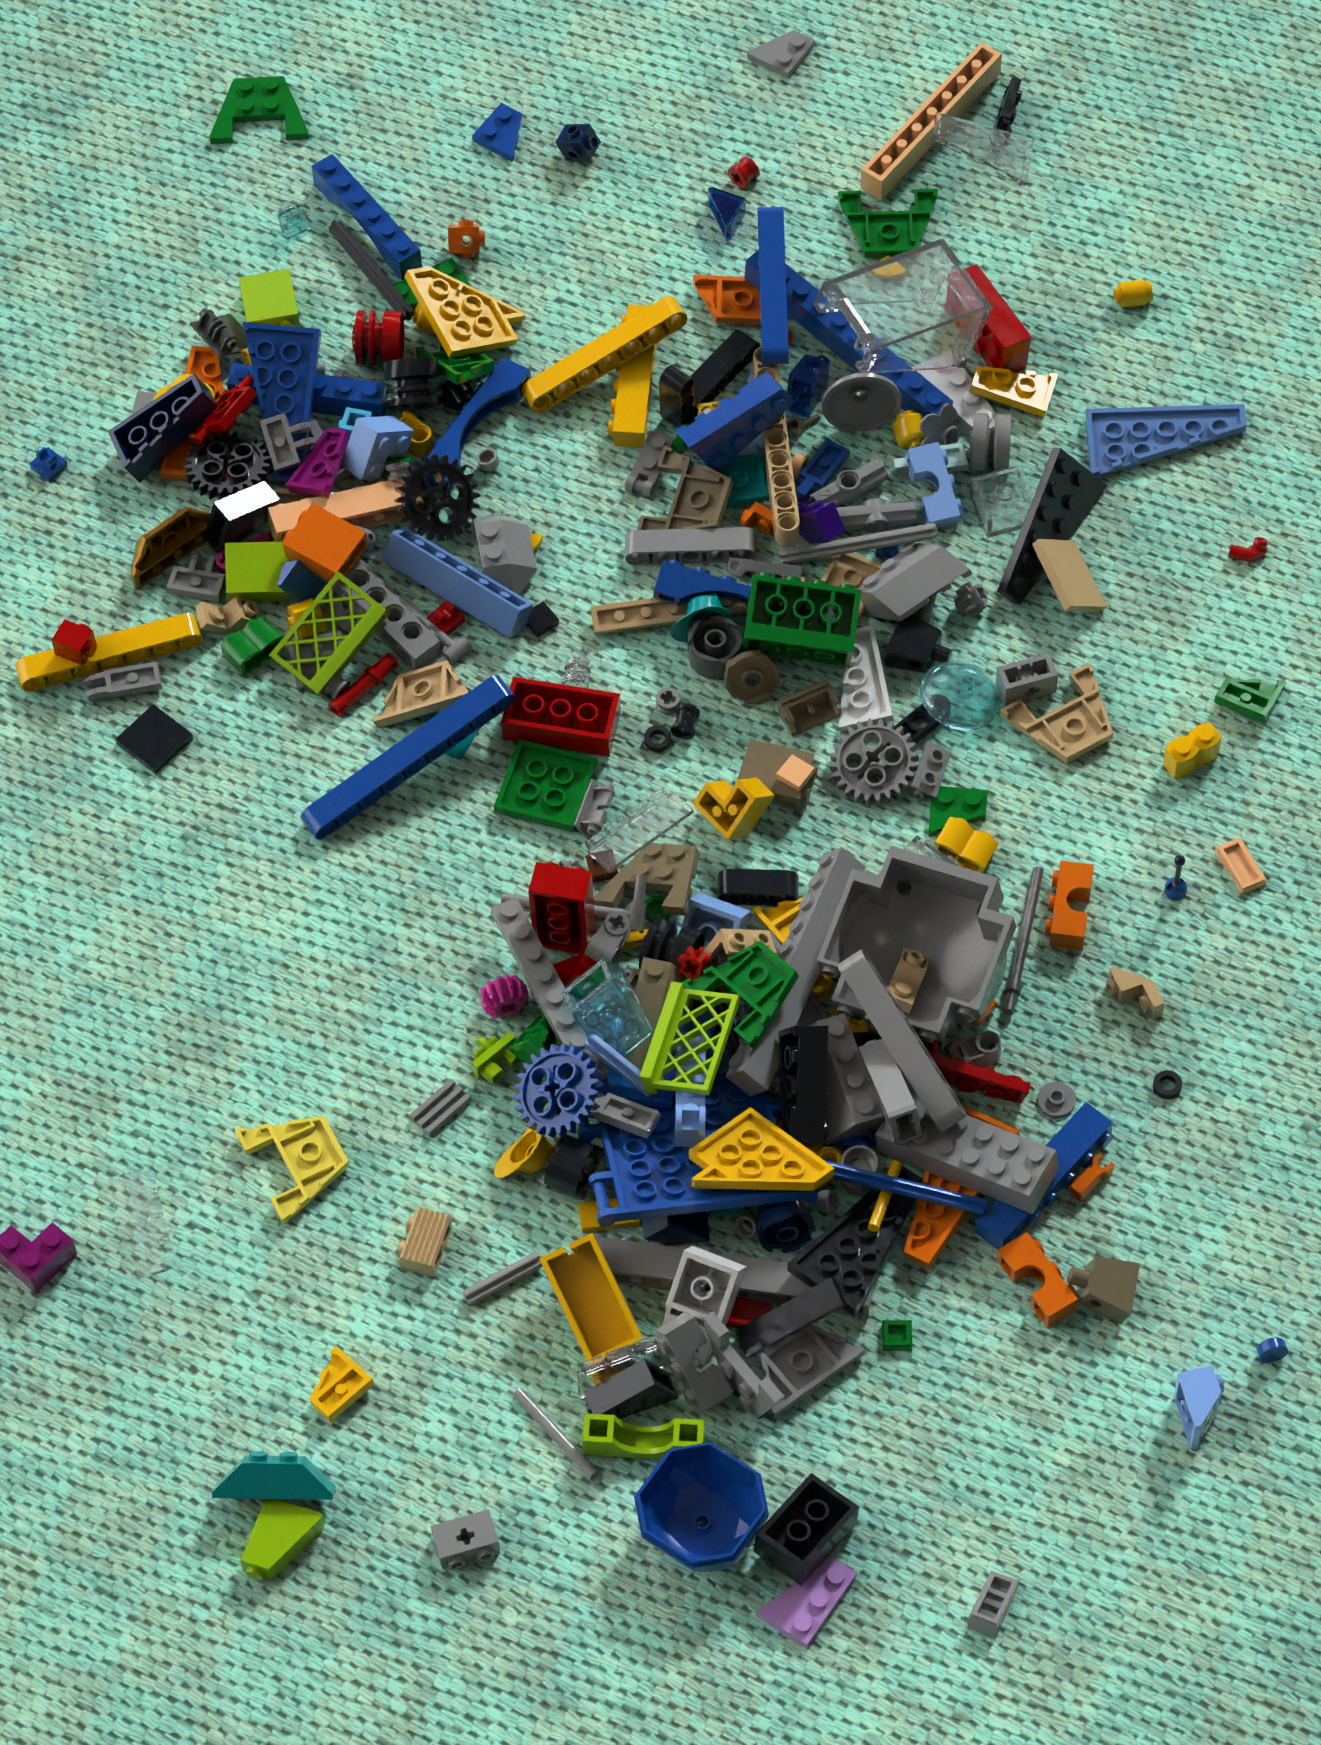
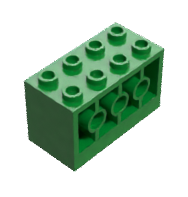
[742,572,861,667]

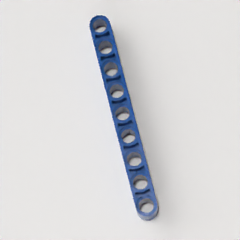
[300,675,516,840]

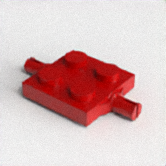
[193,374,257,445]

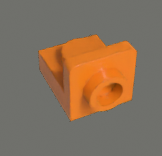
[740,502,775,537]

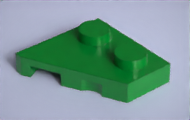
[928,786,988,836]

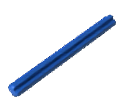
[824,1160,987,1214]

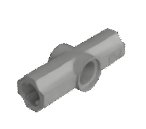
[809,459,888,508]
[836,498,917,533]

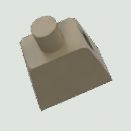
[1067,1257,1140,1324]

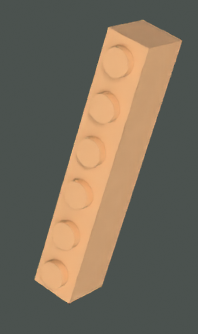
[268,480,430,542]

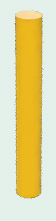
[868,1160,902,1232]

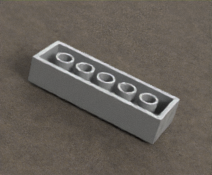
[875,1093,1060,1214]

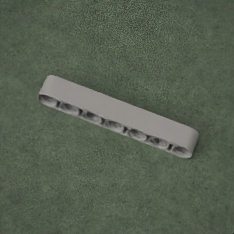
[837,949,967,1132]

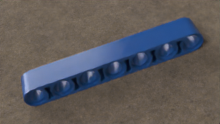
[757,207,789,365]

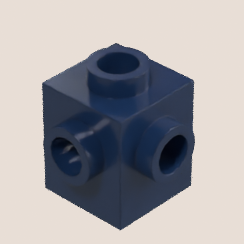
[555,124,601,161]

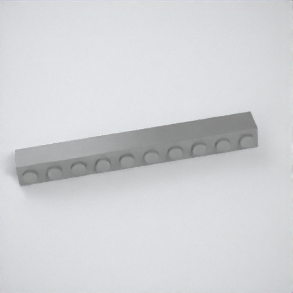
[725,847,866,1096]
[583,1234,874,1317]

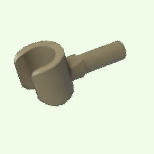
[786,413,821,437]

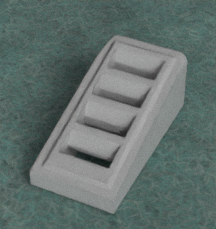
[968,1571,1019,1639]

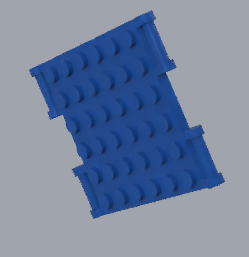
[570,1073,818,1227]

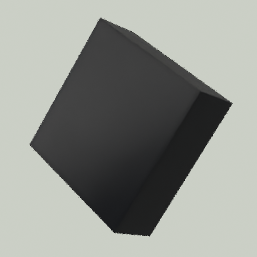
[526,601,559,638]

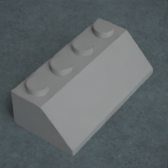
[810,1013,883,1145]

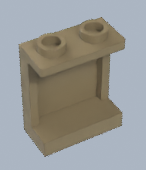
[737,739,818,813]

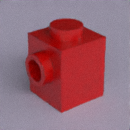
[51,619,97,666]

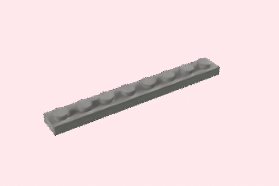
[491,898,609,1081]

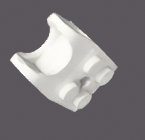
[663,1246,747,1362]

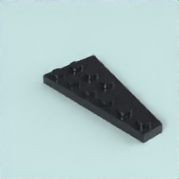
[997,448,1107,604]
[787,1165,923,1317]

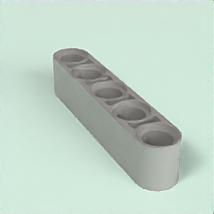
[625,527,757,565]

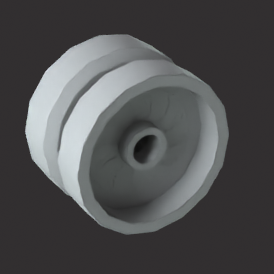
[969,413,1011,473]

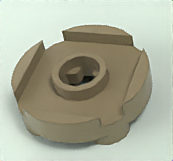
[724,649,780,704]

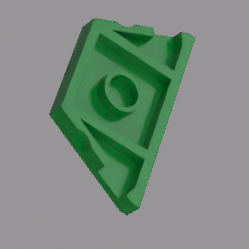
[416,346,495,385]

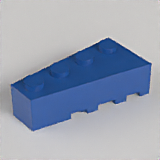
[675,372,795,472]

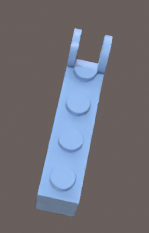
[675,1034,706,1147]

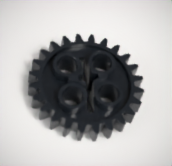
[185,431,272,500]
[394,454,480,542]

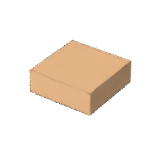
[776,754,815,792]

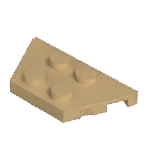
[373,660,469,728]

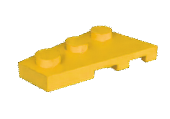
[969,366,1058,418]

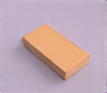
[1215,837,1267,895]

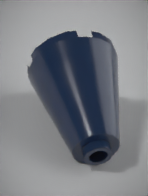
[758,1200,816,1253]

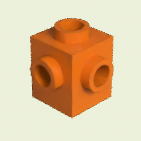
[448,220,485,258]

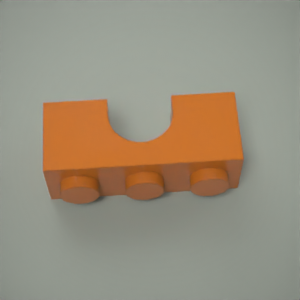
[1045,860,1094,950]
[997,1232,1079,1328]

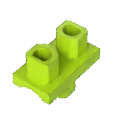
[471,1031,522,1085]

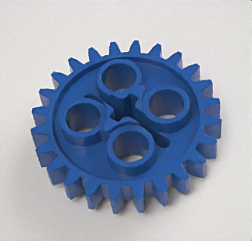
[513,1043,604,1138]

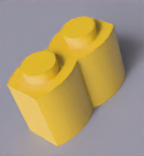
[1163,723,1222,779]
[931,817,999,873]

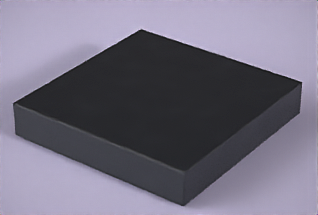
[115,704,193,774]

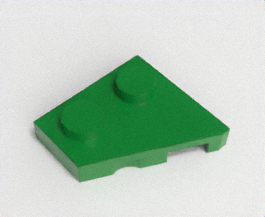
[1214,678,1286,723]

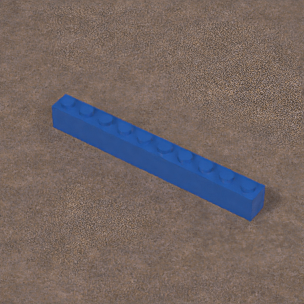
[744,250,953,417]

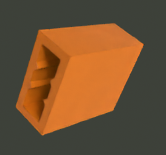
[282,503,369,586]

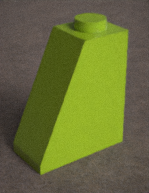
[240,1499,325,1580]

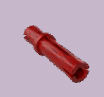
[328,652,399,717]

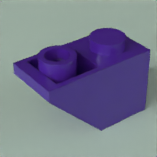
[797,500,845,544]

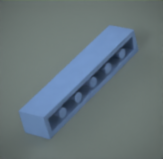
[382,527,534,638]

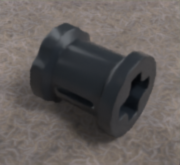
[671,703,700,739]

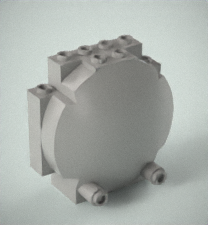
[817,846,1016,1043]

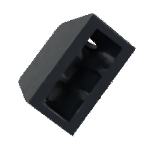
[884,615,953,673]

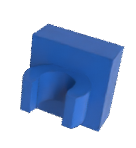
[29,447,68,482]

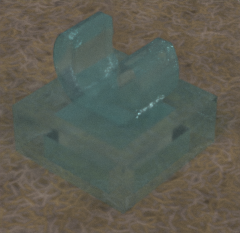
[277,204,310,240]

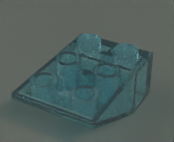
[561,958,653,1057]

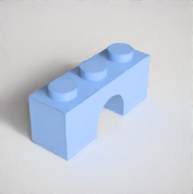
[905,442,963,528]

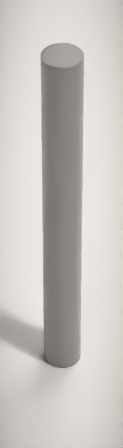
[513,1388,599,1480]

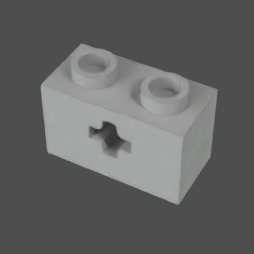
[996,653,1058,706]
[431,1509,500,1570]

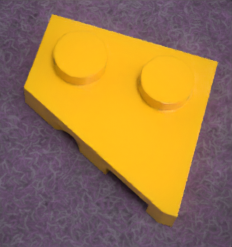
[309,1346,375,1423]

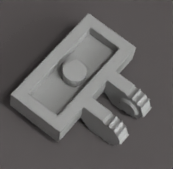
[259,413,317,473]
[166,554,226,602]

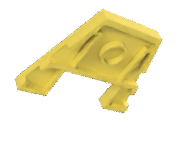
[235,1116,350,1225]

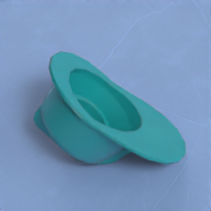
[670,592,732,642]

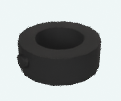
[644,725,671,752]
[1153,1070,1182,1099]

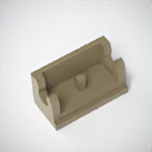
[779,679,841,736]

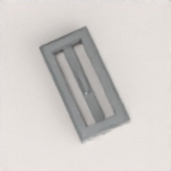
[410,1079,472,1137]

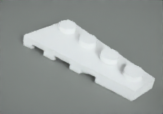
[911,348,997,430]
[839,625,894,732]

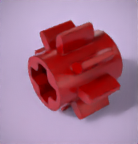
[677,946,713,980]

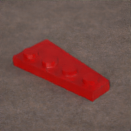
[927,1050,1031,1103]

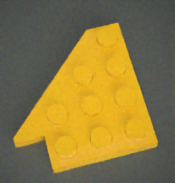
[404,266,525,358]
[689,1107,835,1191]

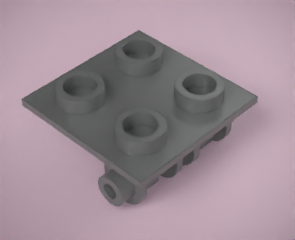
[190,308,247,358]

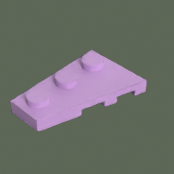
[756,1557,857,1648]

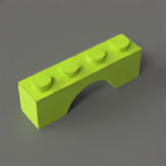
[582,1413,705,1460]

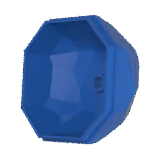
[634,1442,769,1572]

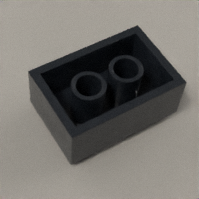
[753,1473,859,1586]

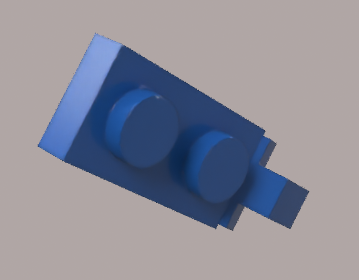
[796,439,850,503]

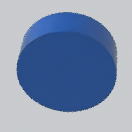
[1256,1337,1288,1363]

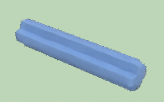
[584,1035,653,1097]

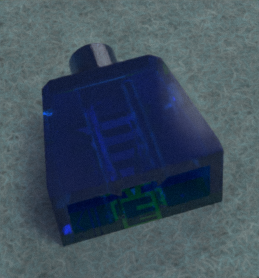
[787,354,830,418]

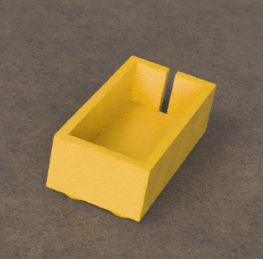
[539,1233,646,1368]

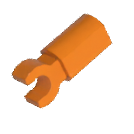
[1068,1153,1114,1202]

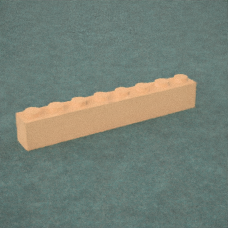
[861,42,1002,201]

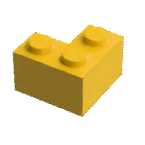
[692,777,775,840]

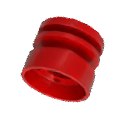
[352,310,405,365]

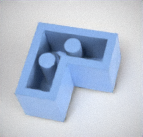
[341,416,414,480]

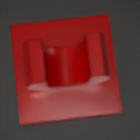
[427,601,465,636]

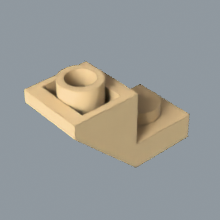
[195,596,260,635]
[888,947,930,1014]
[1106,967,1164,1020]

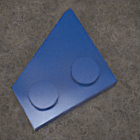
[472,103,522,162]

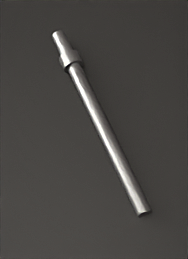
[1003,866,1044,1015]

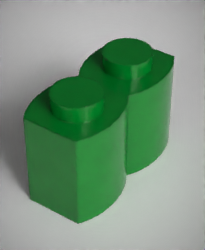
[221,616,285,676]

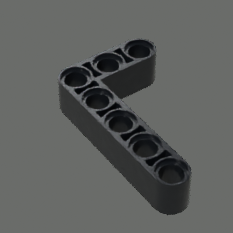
[659,330,761,428]

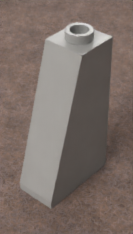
[858,1039,922,1146]

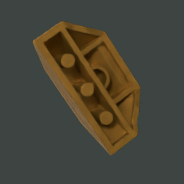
[131,507,210,590]

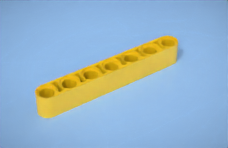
[521,296,688,413]
[15,613,203,692]

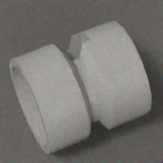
[841,1145,878,1196]

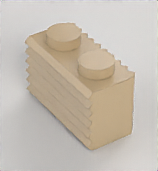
[397,1207,452,1277]

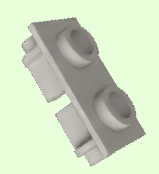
[911,741,951,800]
[574,779,615,840]

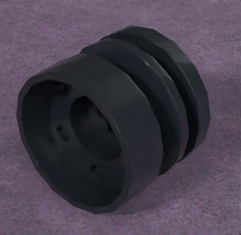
[383,358,442,411]
[639,917,705,980]

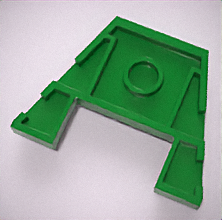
[210,76,309,144]
[838,189,938,258]
[682,941,799,1049]

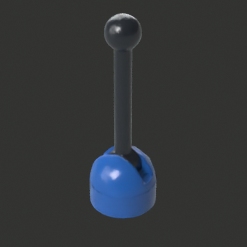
[1164,855,1187,901]

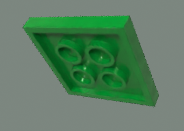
[494,739,598,832]

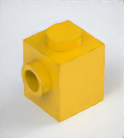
[287,598,327,638]

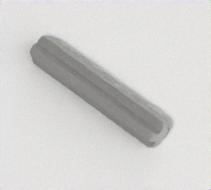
[462,1252,542,1305]

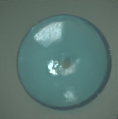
[920,661,1000,731]

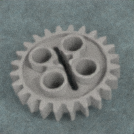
[829,718,919,806]

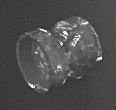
[562,656,592,689]

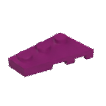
[286,428,350,497]

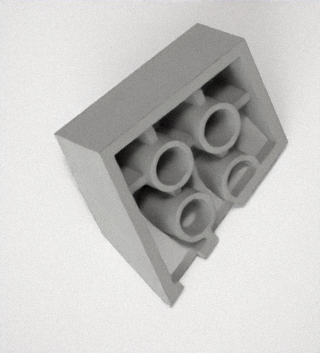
[858,542,972,621]

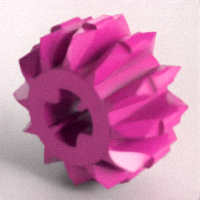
[481,974,529,1020]

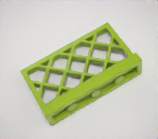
[269,571,390,697]
[639,982,740,1095]

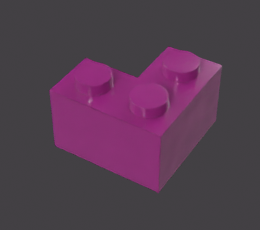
[0,1222,77,1293]

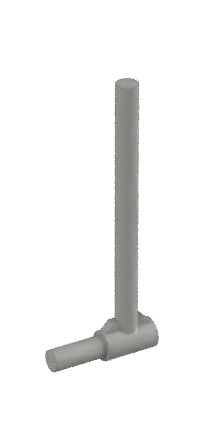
[370,571,472,665]
[501,874,647,931]

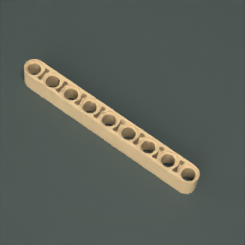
[753,347,800,547]

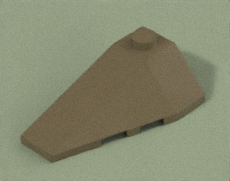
[622,957,694,1071]

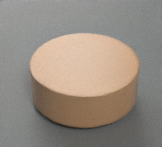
[791,452,808,480]

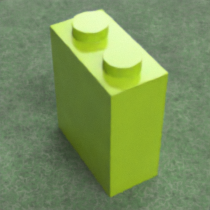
[238,269,300,327]
[225,542,293,603]

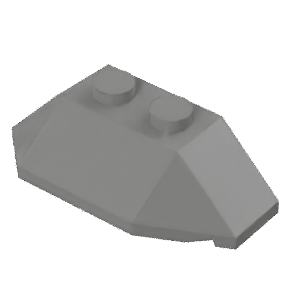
[472,513,537,595]

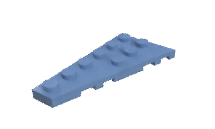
[1085,404,1246,478]

